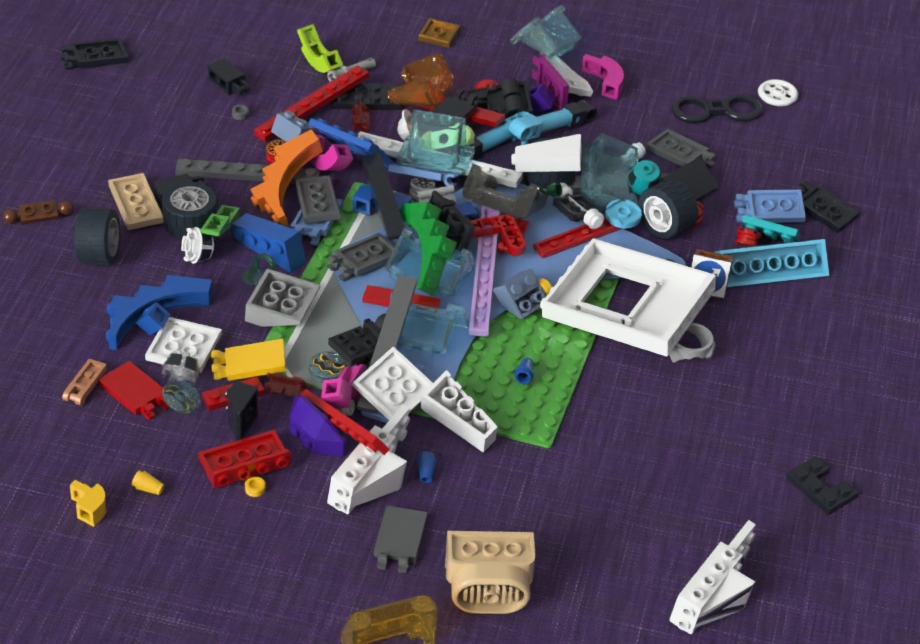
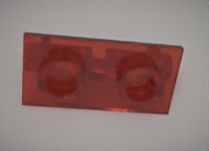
[351,99,370,133]
[265,372,308,397]

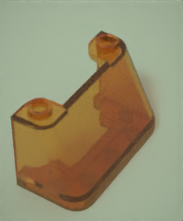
[387,52,453,108]

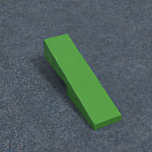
[201,205,240,236]

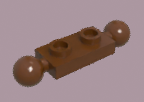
[3,200,73,224]

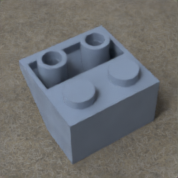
[493,268,546,319]

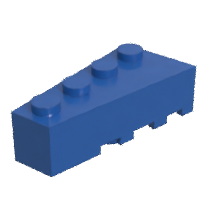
[231,213,306,273]

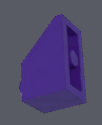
[528,83,555,114]

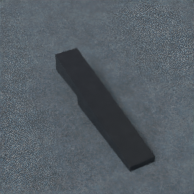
[363,153,407,240]

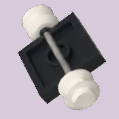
[552,183,604,229]

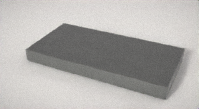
[295,175,341,224]

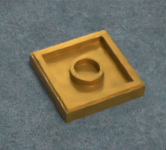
[418,18,460,48]

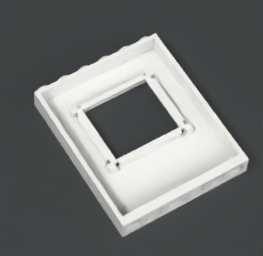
[540,239,716,356]

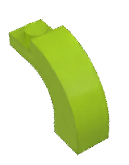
[297,24,343,73]

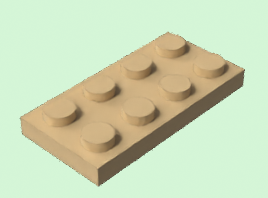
[108,173,163,230]

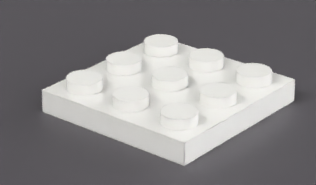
[145,317,222,373]
[352,347,433,420]

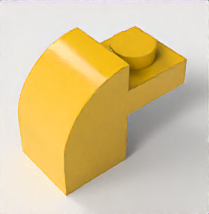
[70,480,106,527]

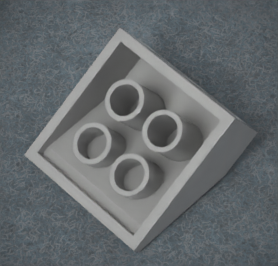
[245,269,320,327]

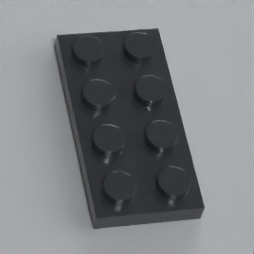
[332,83,401,110]

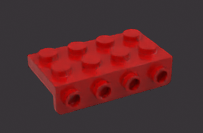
[198,430,291,489]

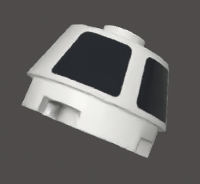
[182,227,214,264]

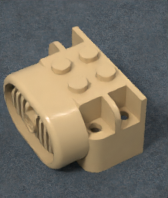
[445,531,535,614]

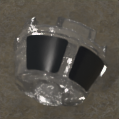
[161,351,200,385]

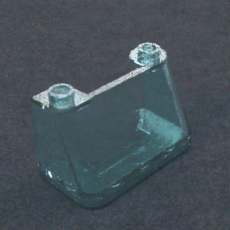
[581,133,639,209]
[385,229,476,298]

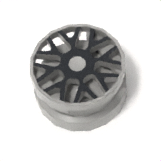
[409,177,435,200]

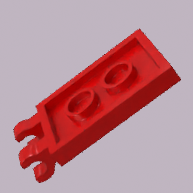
[98,361,172,420]

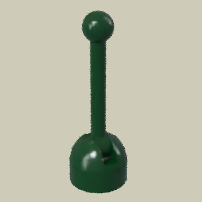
[522,183,562,197]

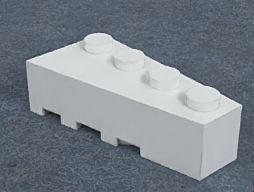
[420,370,497,453]

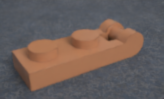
[62,359,107,406]

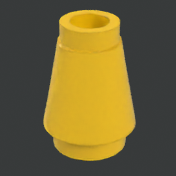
[132,470,165,495]

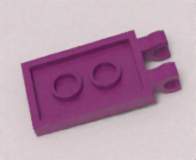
[531,54,569,111]

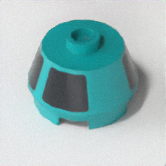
[627,160,662,195]

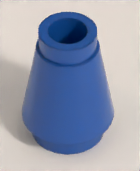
[514,358,534,384]
[417,452,437,483]

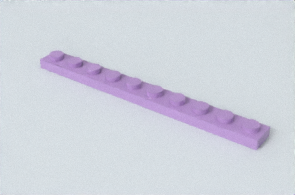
[469,206,500,337]

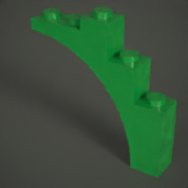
[400,202,457,296]

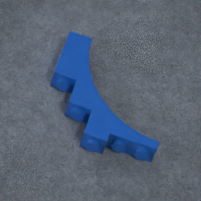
[106,275,213,350]

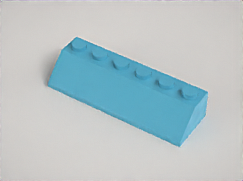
[714,239,829,287]

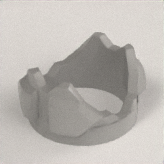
[669,323,715,363]

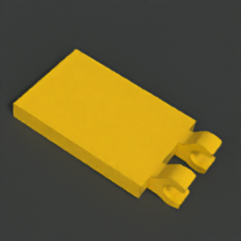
[211,339,286,381]

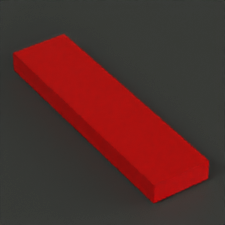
[362,285,441,316]

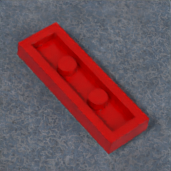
[201,377,265,411]

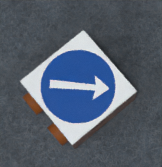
[692,249,733,298]

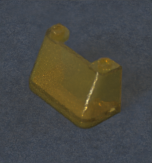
[341,595,438,644]

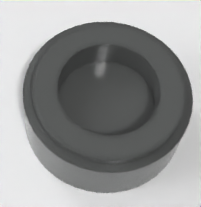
[232,105,249,120]

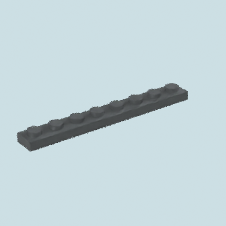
[175,159,320,184]

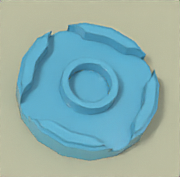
[605,199,642,229]

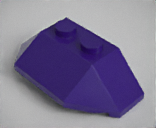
[289,395,347,457]

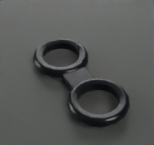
[672,94,762,123]

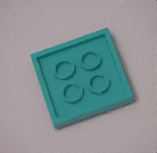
[742,215,801,243]

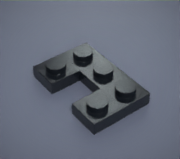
[786,456,859,515]

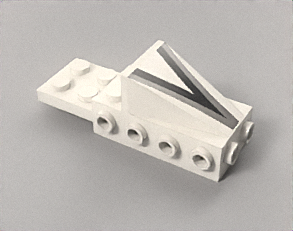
[669,520,756,635]

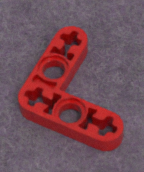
[469,215,526,256]

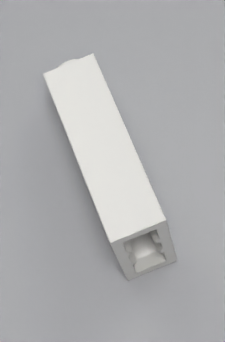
[512,134,582,172]

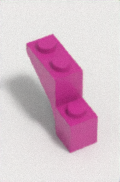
[321,364,366,409]

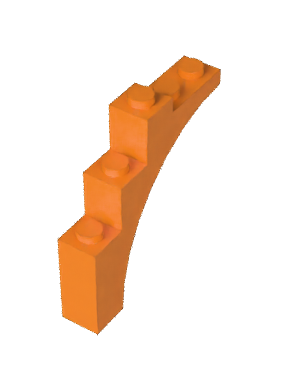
[250,129,323,227]

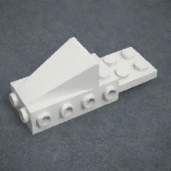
[327,405,410,515]

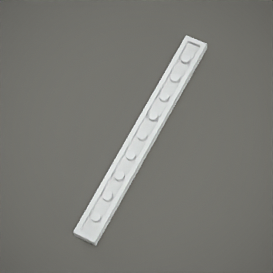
[358,132,523,188]

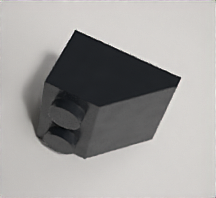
[225,380,258,441]

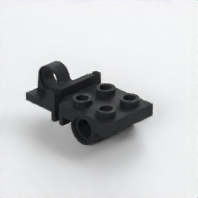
[467,78,533,118]
[429,191,475,258]
[328,313,386,368]

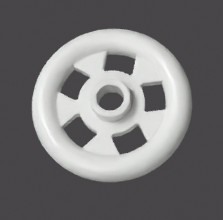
[758,79,798,106]

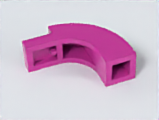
[582,54,624,100]
[310,135,353,171]

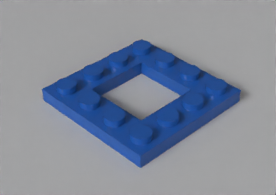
[308,118,394,168]

